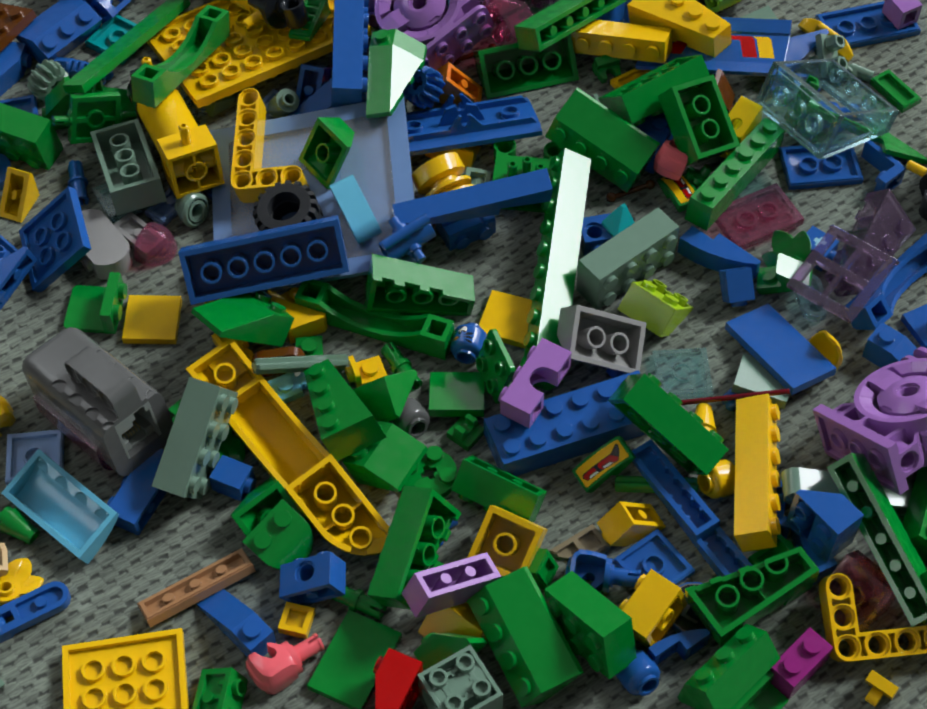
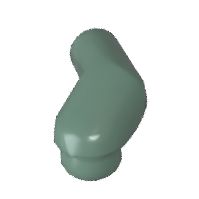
[840,63,875,83]

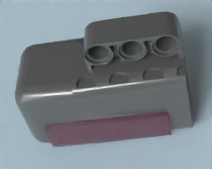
[22,327,173,476]

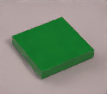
[429,372,484,417]

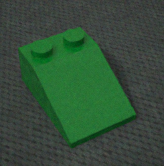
[191,291,294,347]

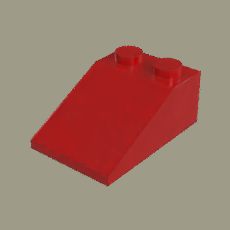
[373,648,423,709]

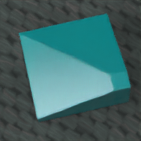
[602,203,635,238]

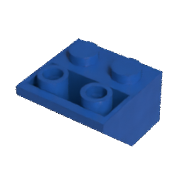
[786,489,864,562]

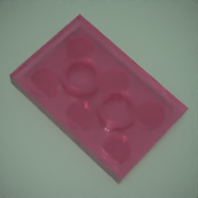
[715,183,804,249]

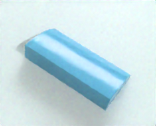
[1,449,119,564]

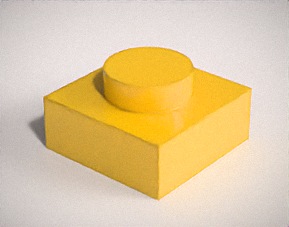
[278,601,316,639]

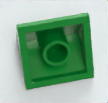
[353,369,418,422]

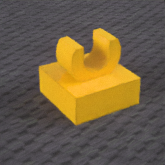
[865,670,899,707]

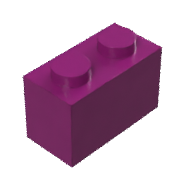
[770,627,833,700]

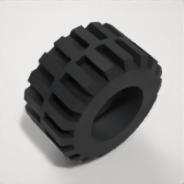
[253,180,323,231]

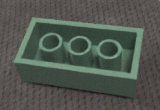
[90,118,167,216]
[576,208,679,310]
[152,377,238,499]

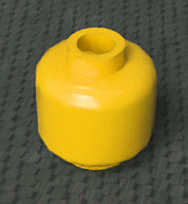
[697,459,735,499]

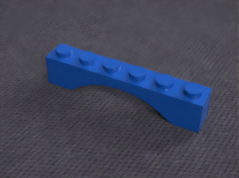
[843,232,927,330]

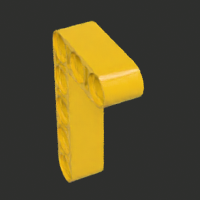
[230,88,309,203]
[819,573,927,662]

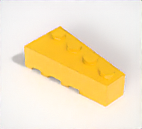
[627,0,732,58]

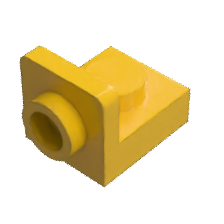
[345,355,387,388]

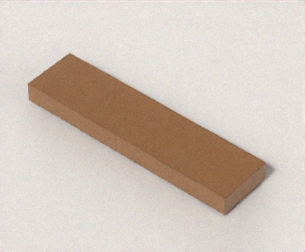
[137,548,256,628]

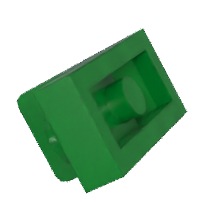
[756,253,813,295]

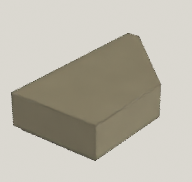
[549,524,610,560]

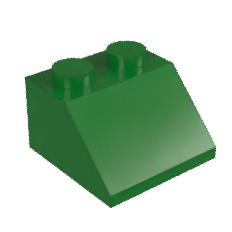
[343,420,428,492]

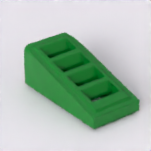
[288,0,331,41]

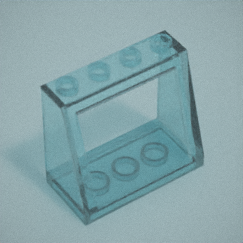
[755,59,899,159]

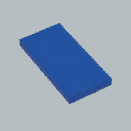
[815,1,921,49]
[725,304,836,395]

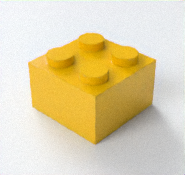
[467,505,548,576]
[619,569,688,648]

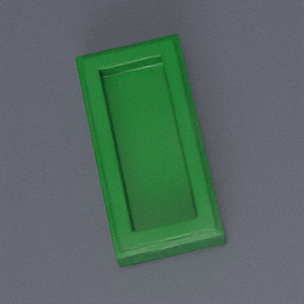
[869,69,922,113]

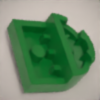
[242,499,314,570]

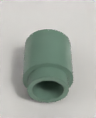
[268,89,299,118]

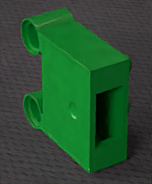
[492,140,563,213]

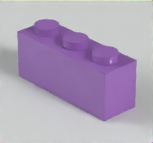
[402,552,501,618]

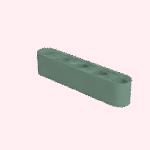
[781,467,913,518]

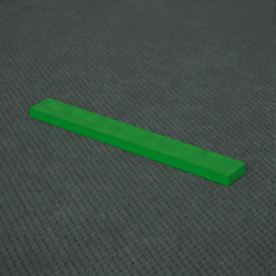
[62,0,191,93]

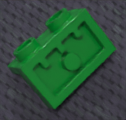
[192,667,248,709]

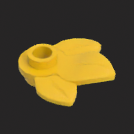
[0,558,44,606]

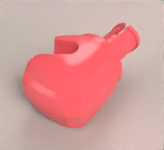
[653,139,688,181]
[245,633,325,695]

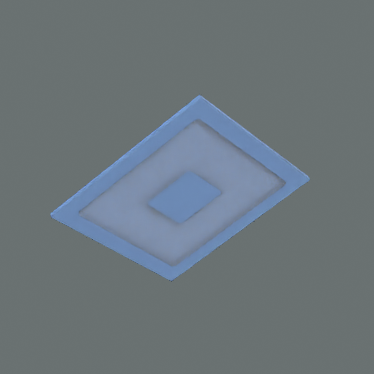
[210,97,421,293]

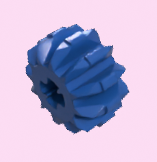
[404,65,446,109]

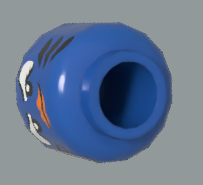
[450,323,487,364]

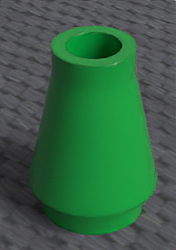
[0,506,40,545]

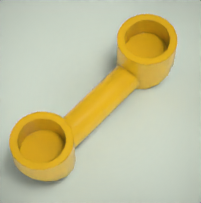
[798,18,854,62]

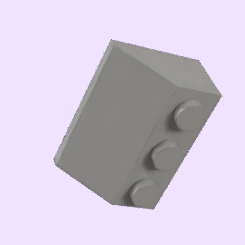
[557,304,646,374]

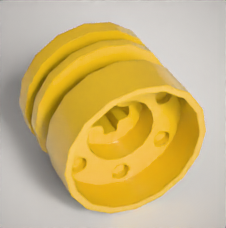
[412,152,473,197]

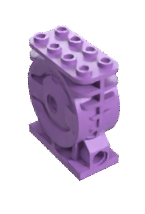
[368,0,494,70]
[813,347,927,495]

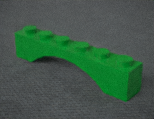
[131,5,230,108]
[294,279,454,360]

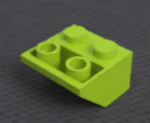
[618,279,694,337]

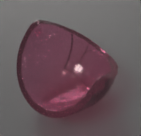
[134,222,178,267]

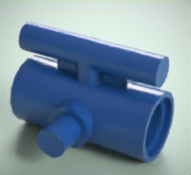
[378,213,436,264]

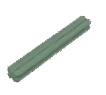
[251,354,348,375]

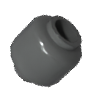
[390,398,430,438]

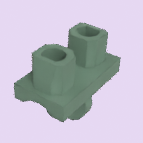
[809,33,848,80]

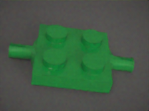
[52,91,137,144]

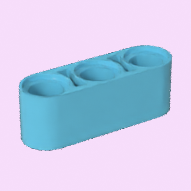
[329,174,382,244]

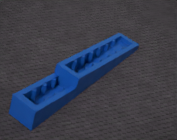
[392,168,553,225]
[632,439,753,577]

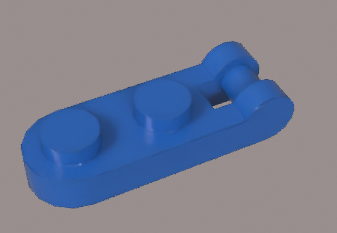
[0,581,71,643]

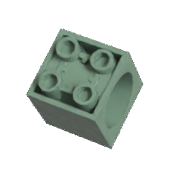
[417,644,503,709]

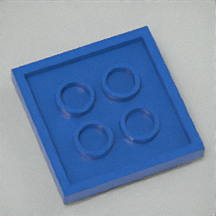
[19,186,91,293]

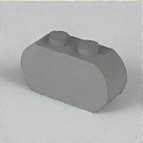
[80,209,133,280]

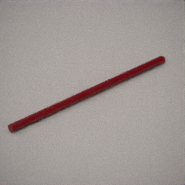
[681,388,790,406]

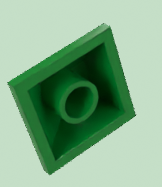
[298,117,355,189]
[231,477,311,537]

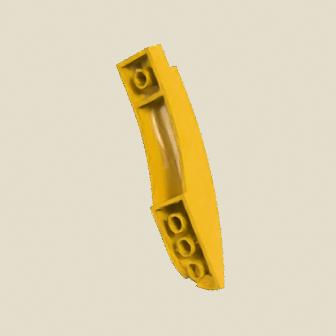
[186,338,389,556]

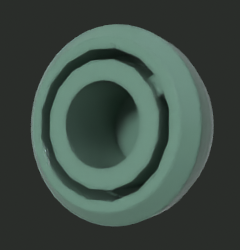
[175,193,209,228]

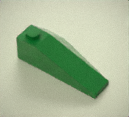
[366,29,427,119]

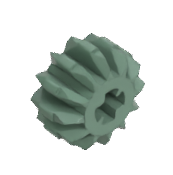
[27,59,68,101]

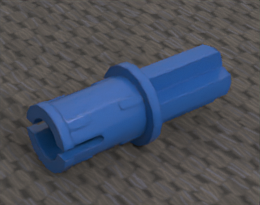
[68,160,89,206]

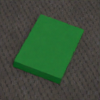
[307,610,402,709]

